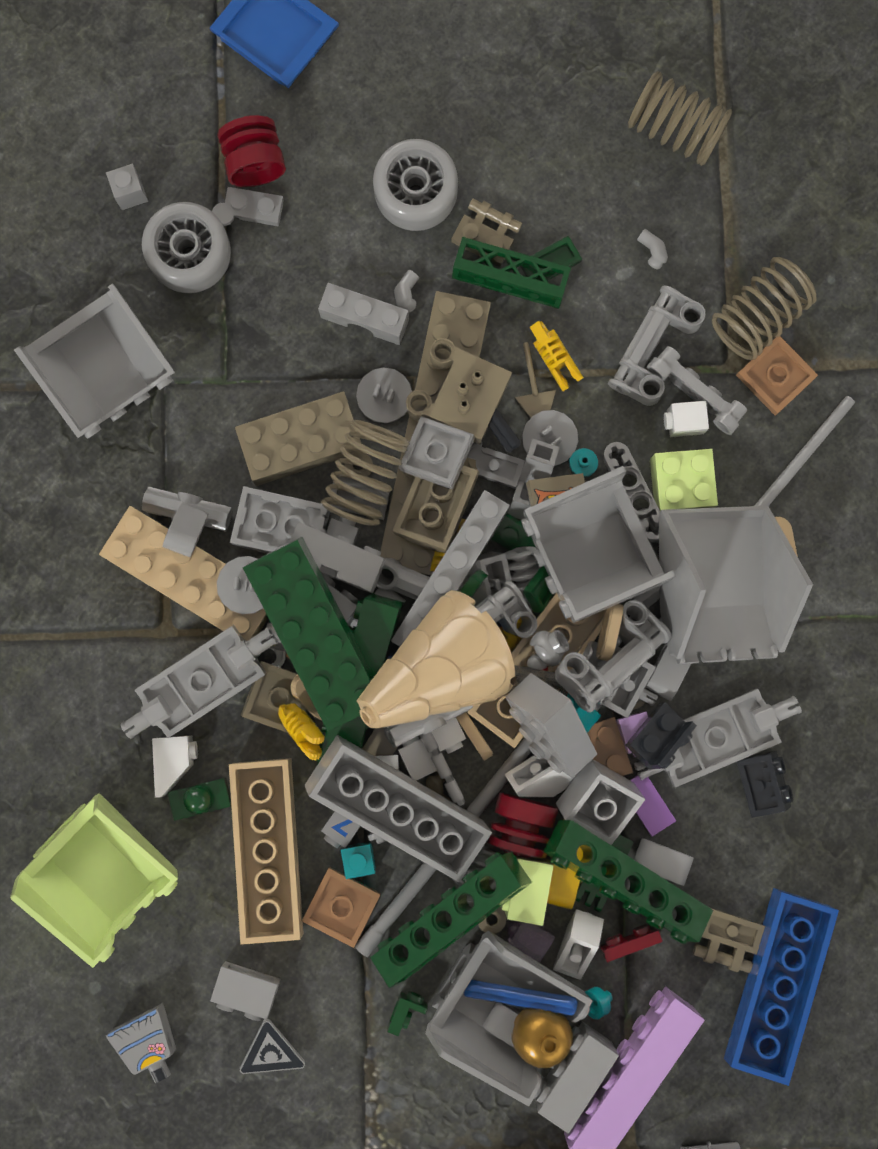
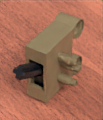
[406,338,521,452]

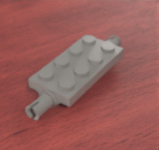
[121,624,278,739]
[634,689,802,787]

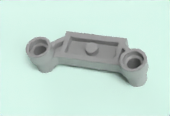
[647,346,747,435]

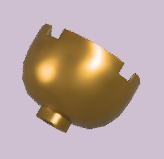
[511,1008,573,1068]

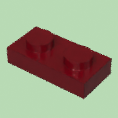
[600,924,663,962]

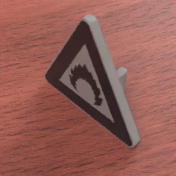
[240,1019,305,1074]

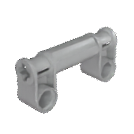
[608,286,706,406]
[475,580,537,638]
[555,600,671,712]

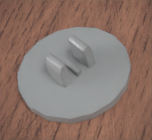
[356,368,412,424]
[522,410,578,466]
[217,556,264,614]

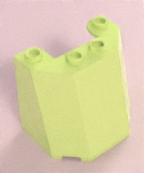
[10,793,178,968]

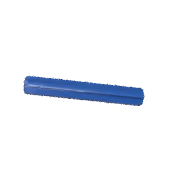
[464,980,577,1015]

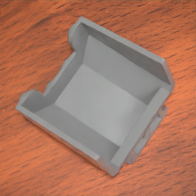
[14,283,175,439]
[521,466,675,623]
[425,931,593,1106]

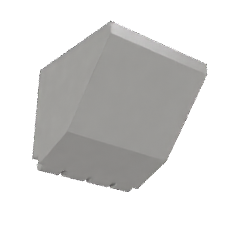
[659,506,813,664]

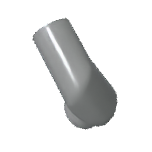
[394,270,419,313]

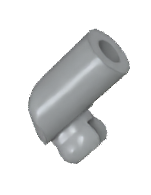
[637,229,668,269]

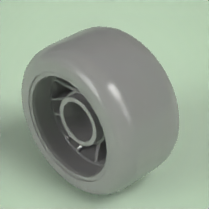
[373,139,458,231]
[142,202,231,293]

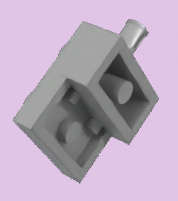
[597,642,658,718]

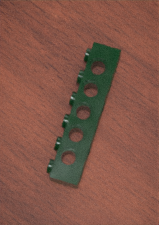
[543,820,713,944]
[370,852,532,988]

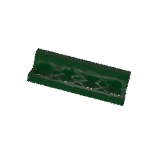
[452,237,571,309]

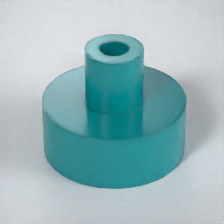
[569,448,598,478]
[585,987,613,1020]

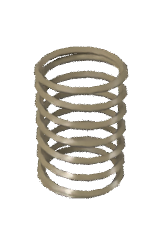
[628,71,732,166]
[712,257,817,360]
[320,420,410,526]

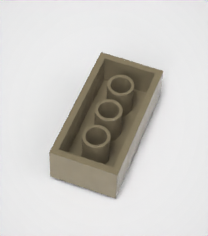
[235,391,361,486]

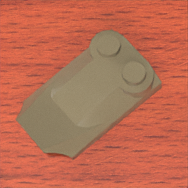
[393,457,479,553]

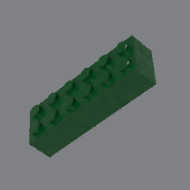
[242,537,374,731]
[317,593,404,765]

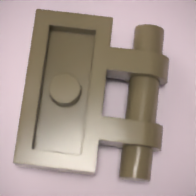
[451,198,523,267]
[693,907,765,973]

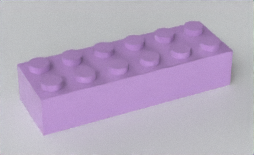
[564,986,705,1149]

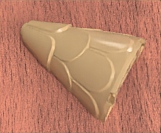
[357,590,515,728]

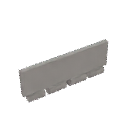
[420,732,465,806]

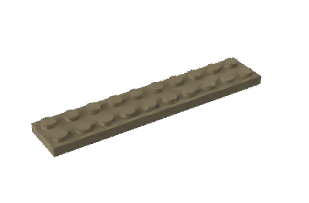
[380,291,491,576]

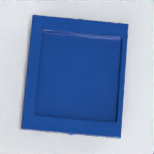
[210,0,339,88]

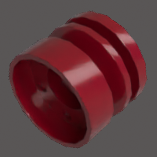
[217,115,286,187]
[487,793,558,858]

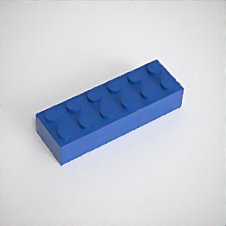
[724,888,839,1086]

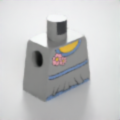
[106,1003,176,1083]

